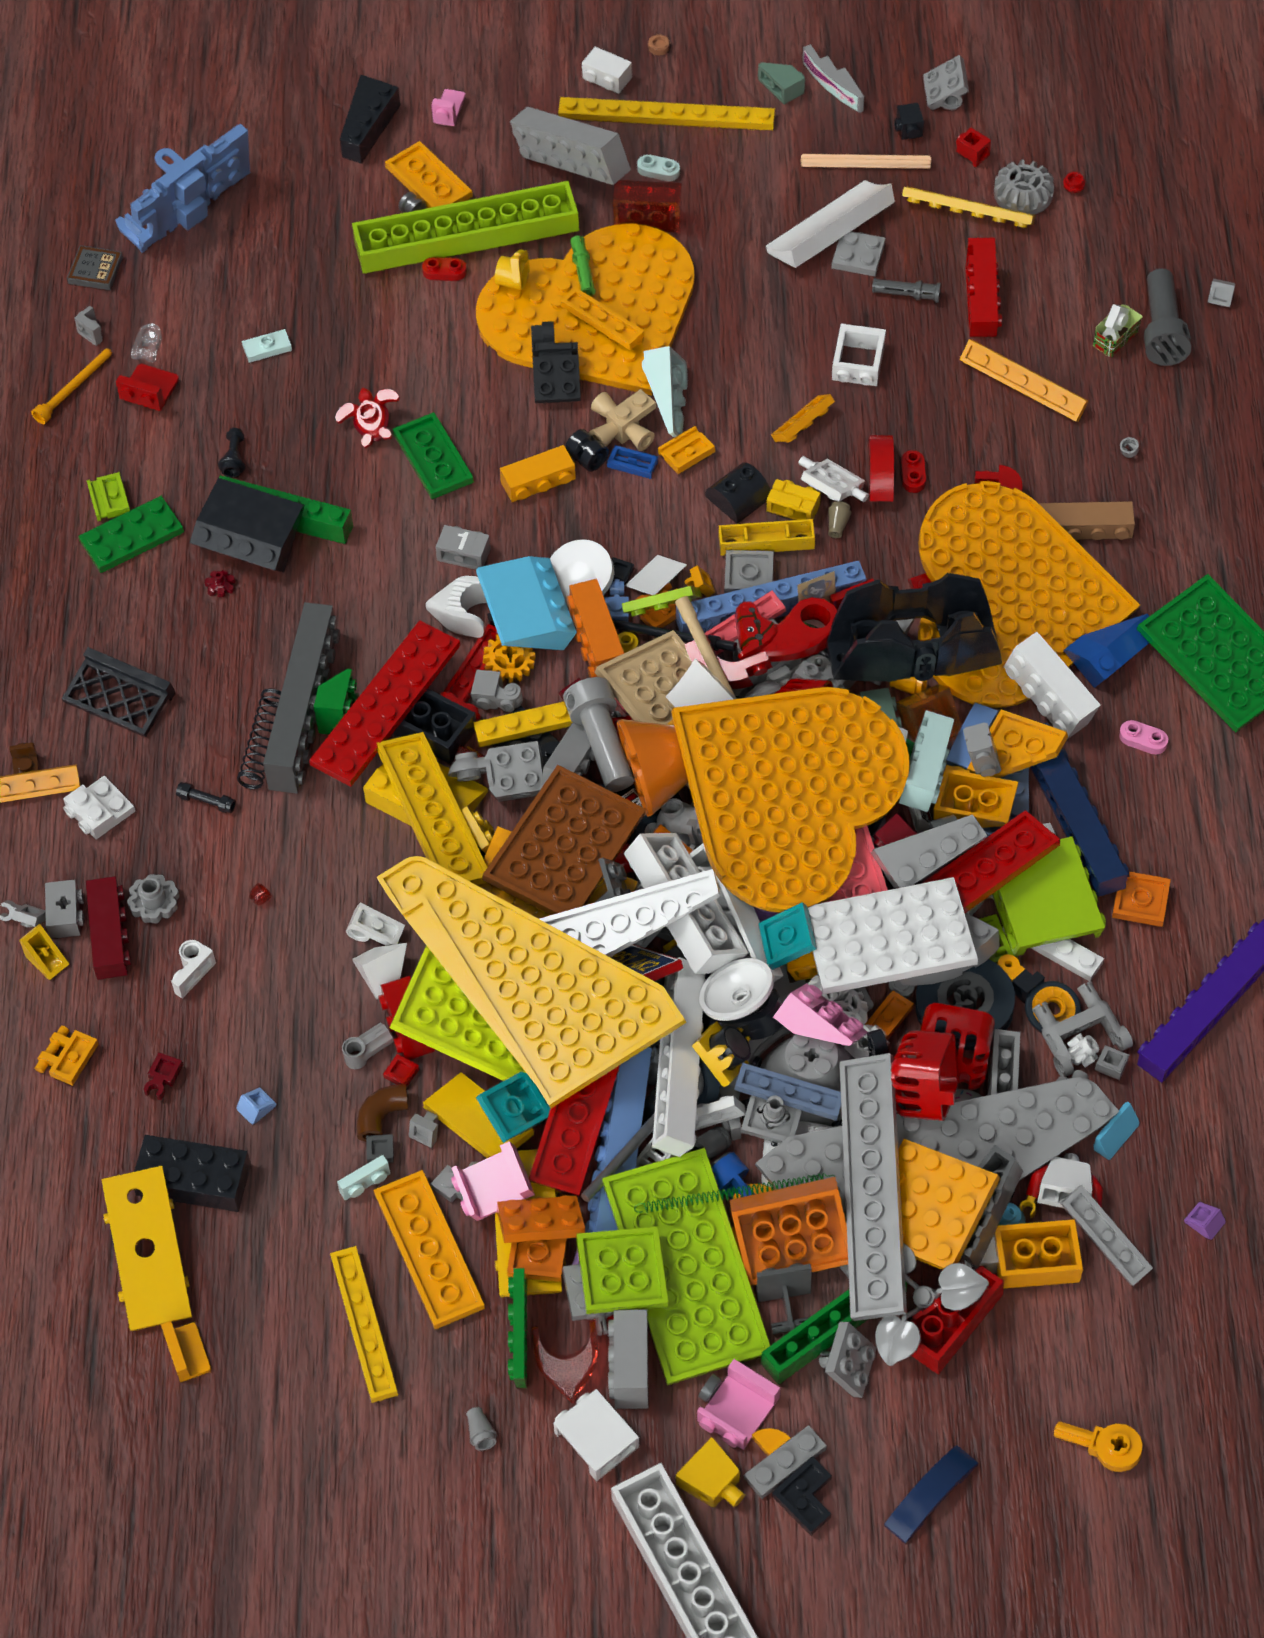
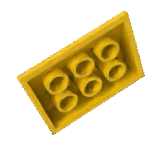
[363,763,489,826]

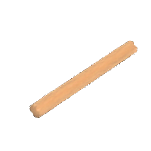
[801,154,931,169]

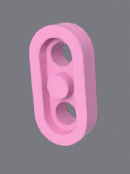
[1119,720,1168,755]

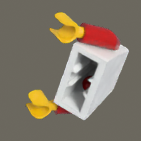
[1020,1153,1103,1218]

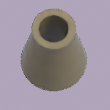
[828,501,852,538]

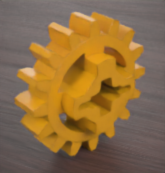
[483,634,535,683]

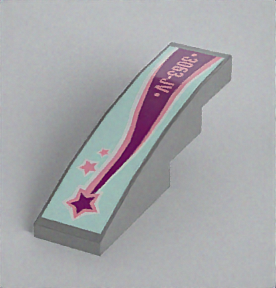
[803,45,864,113]

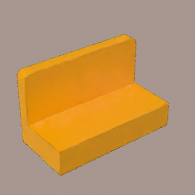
[161,1321,211,1383]

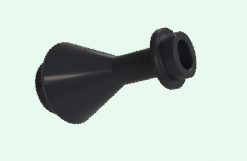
[218,428,246,478]

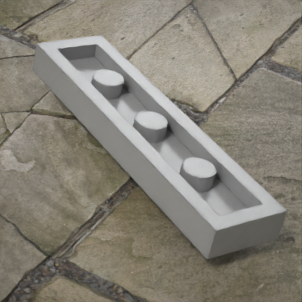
[1060,1185,1153,1286]

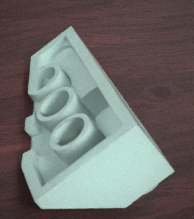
[642,346,688,438]

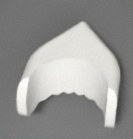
[426,576,487,638]

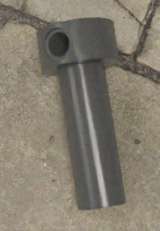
[1144,269,1192,366]

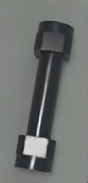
[176,782,236,814]

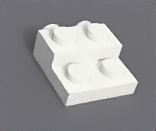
[63,775,135,840]

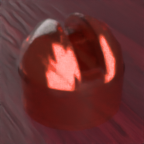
[249,883,272,905]

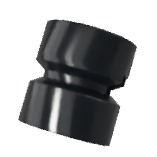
[565,429,609,472]

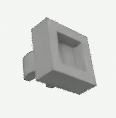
[1208,279,1236,307]
[409,1111,438,1148]

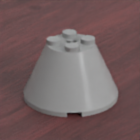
[760,1034,855,1127]

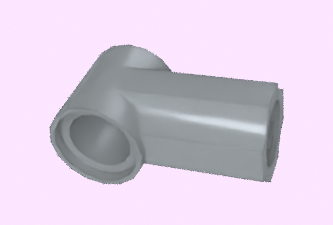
[342,1022,394,1069]

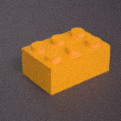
[994,1219,1083,1289]

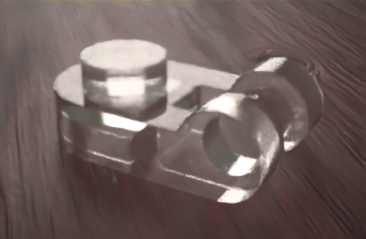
[131,324,162,362]

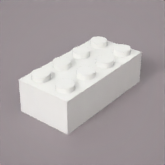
[1004,632,1101,739]

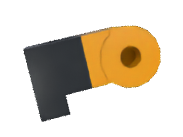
[997,954,1045,1003]

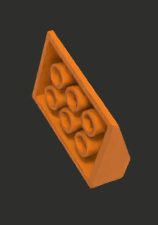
[730,1177,848,1286]

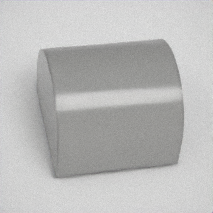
[1095,1045,1129,1080]

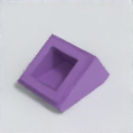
[1184,1202,1225,1240]

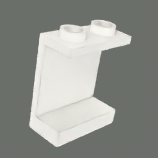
[553,1389,639,1481]

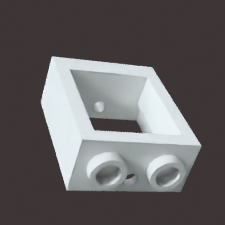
[832,324,886,386]

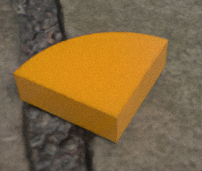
[752,1428,791,1456]

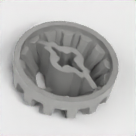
[994,160,1054,215]

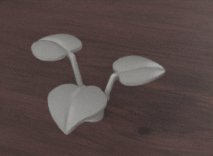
[875,1243,989,1366]

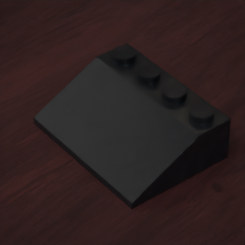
[190,478,305,573]

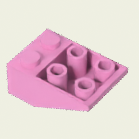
[773,983,868,1046]

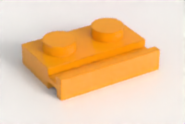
[658,426,715,474]

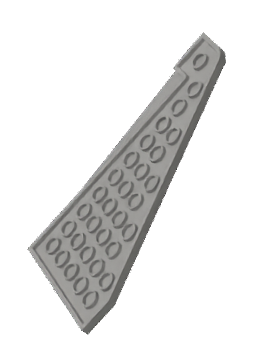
[755,1077,1119,1278]

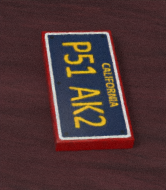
[610,944,683,981]

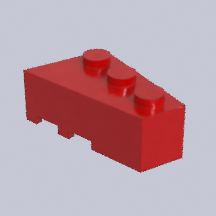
[378,976,435,1060]

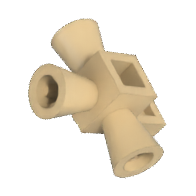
[589,389,656,451]

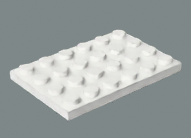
[808,877,978,995]

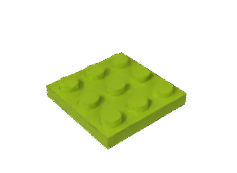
[576,1226,669,1314]

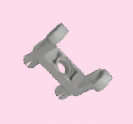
[1032,981,1133,1077]

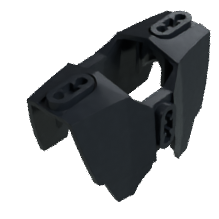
[827,573,1002,682]

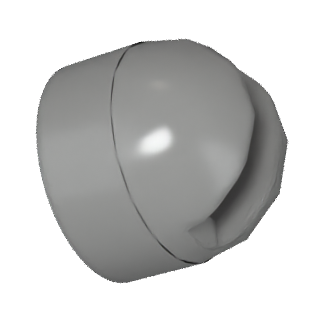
[1120,437,1139,458]

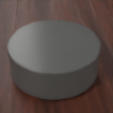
[698,1374,722,1402]

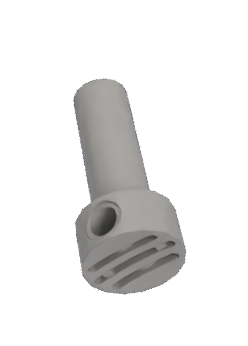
[563,677,634,792]

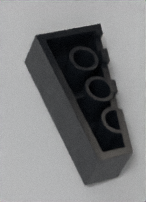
[340,74,401,164]

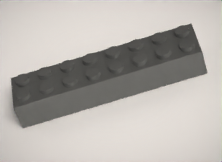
[263,602,340,794]

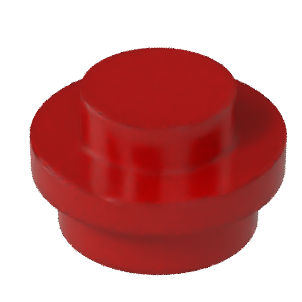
[1063,172,1085,193]

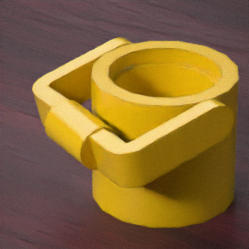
[495,249,530,290]

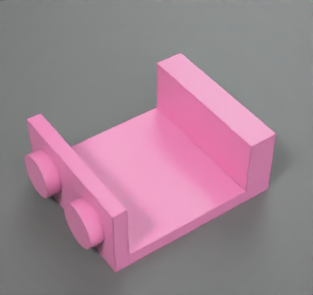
[451,1141,535,1221]
[697,1359,780,1450]

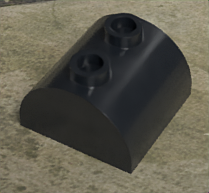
[705,462,770,524]

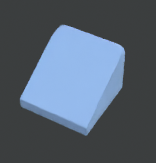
[236,1087,277,1124]

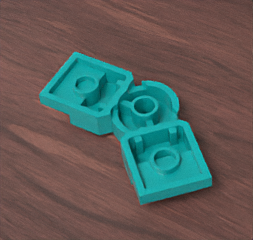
[476,1072,604,1143]

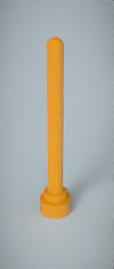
[31,348,112,425]

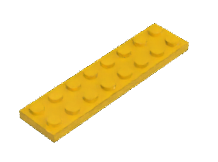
[377,732,488,885]

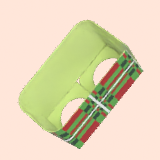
[1093,305,1142,357]

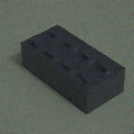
[393,689,476,764]
[134,1134,251,1212]

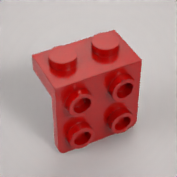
[115,364,179,411]

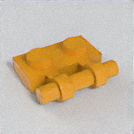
[34,1025,99,1086]

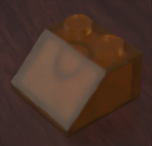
[896,684,962,743]

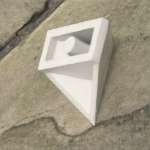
[352,943,407,1000]

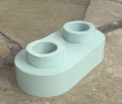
[637,155,680,181]

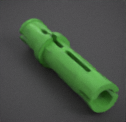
[570,235,595,296]

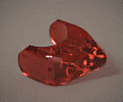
[531,1318,599,1403]

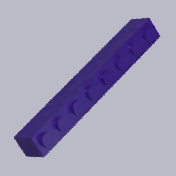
[1137,919,1264,1083]

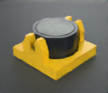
[692,1021,751,1087]

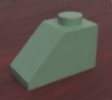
[758,62,805,104]

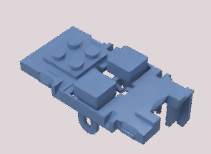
[115,124,250,253]

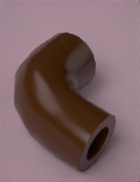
[356,1084,408,1142]

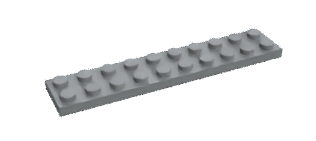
[839,1053,907,1321]

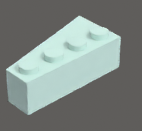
[899,710,954,812]

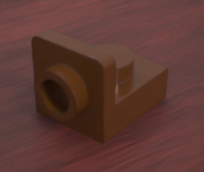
[10,743,39,774]

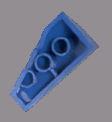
[1063,614,1149,688]

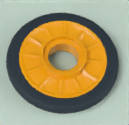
[1025,981,1081,1033]

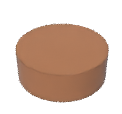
[648,35,670,55]

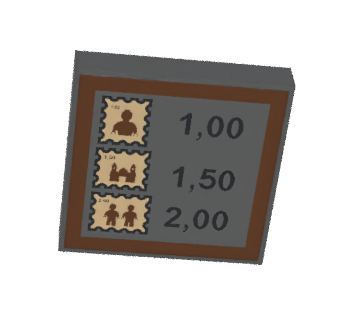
[67,245,123,290]

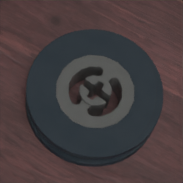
[915,959,1015,1050]

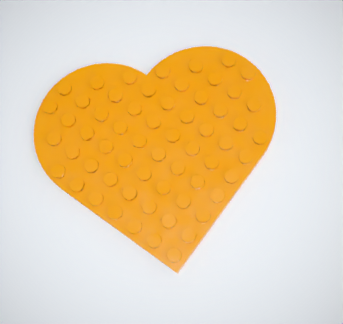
[476,223,694,396]
[918,481,1140,708]
[671,687,909,913]

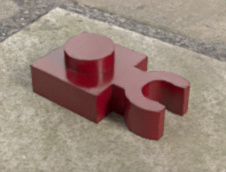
[144,1052,183,1100]

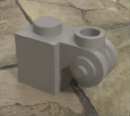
[471,670,523,712]

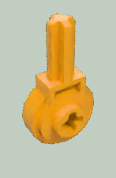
[1054,1422,1142,1472]

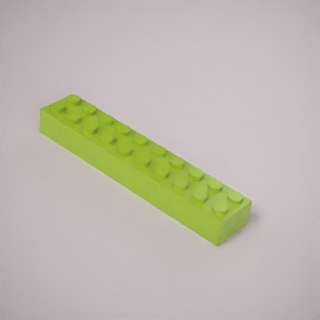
[352,181,579,274]

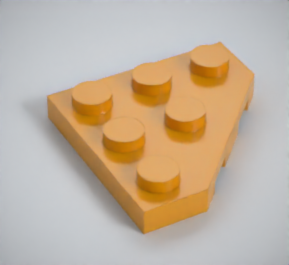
[967,709,1068,778]

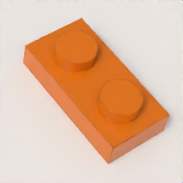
[865,990,914,1040]

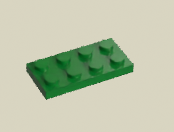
[392,412,474,500]
[78,496,184,573]
[508,1268,527,1388]

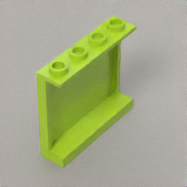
[992,837,1106,956]

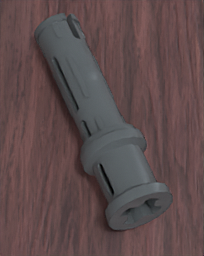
[872,278,941,303]

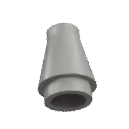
[466,1407,497,1451]

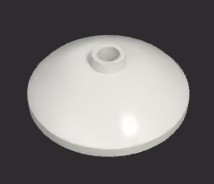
[699,958,774,1021]

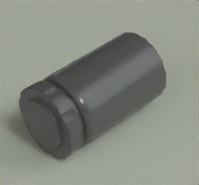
[686,1126,731,1161]

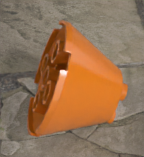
[617,719,688,817]

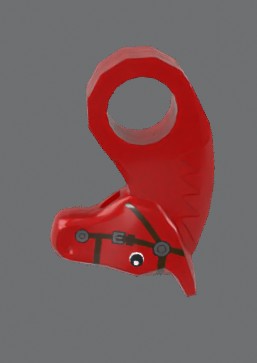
[735,597,837,662]

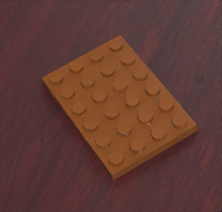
[482,765,646,915]

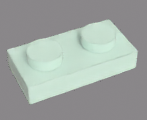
[337,1155,390,1201]

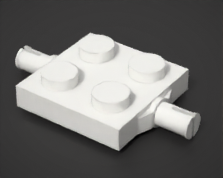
[799,456,869,503]

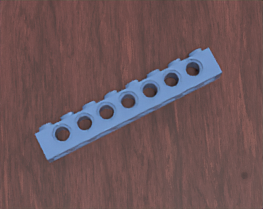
[676,561,866,634]

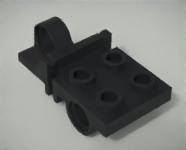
[531,321,581,404]

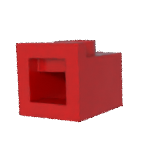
[956,128,991,167]

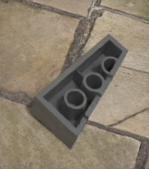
[961,1145,1023,1269]

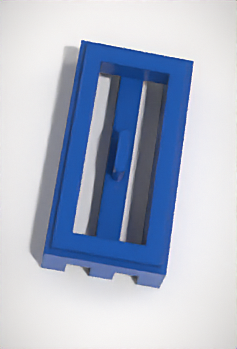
[607,445,659,479]

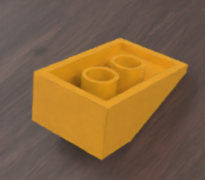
[934,768,1018,828]

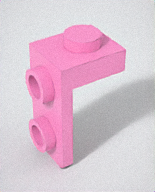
[431,89,465,126]

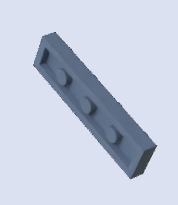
[734,1063,841,1121]

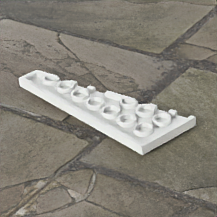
[540,869,720,957]

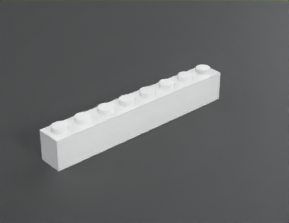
[652,957,706,1157]

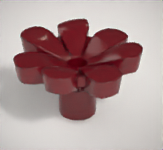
[204,570,236,597]

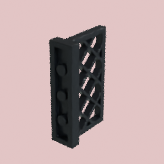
[61,647,176,737]

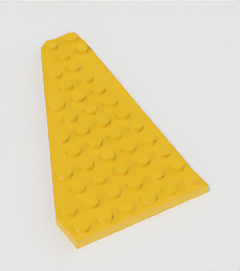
[377,856,686,1108]

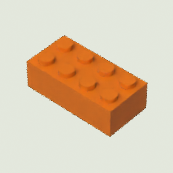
[566,578,624,678]

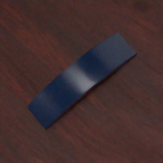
[884,1445,978,1544]

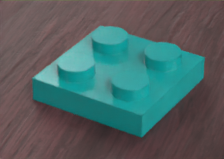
[758,902,817,970]

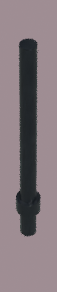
[612,619,737,652]

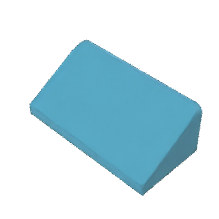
[1093,1101,1139,1160]

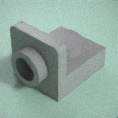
[74,306,103,346]

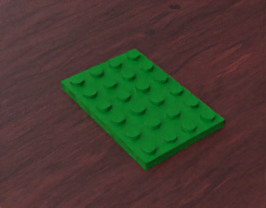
[1137,574,1264,733]

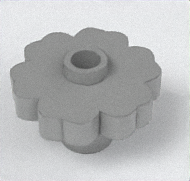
[127,874,179,923]

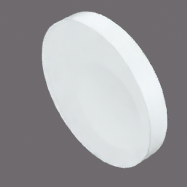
[550,540,614,605]

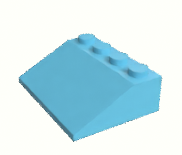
[476,556,577,650]

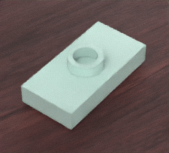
[242,329,292,363]

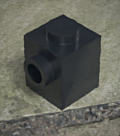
[894,103,924,140]

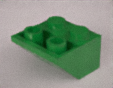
[314,669,359,734]

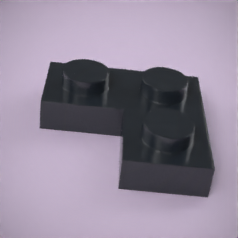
[772,1456,832,1536]

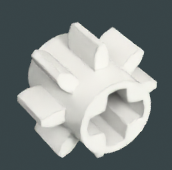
[1067,1033,1099,1068]

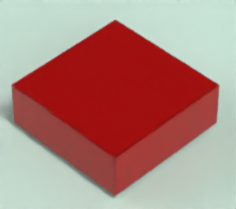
[383,1054,419,1087]

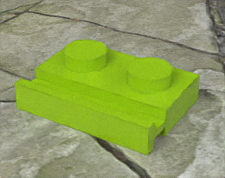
[86,472,130,521]

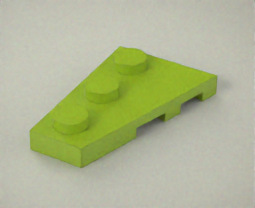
[622,586,702,617]

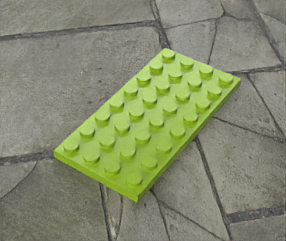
[602,1148,770,1386]

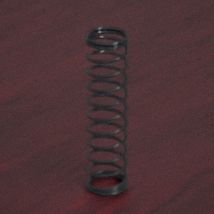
[237,688,281,789]

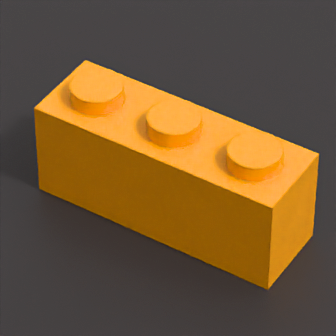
[500,445,576,502]

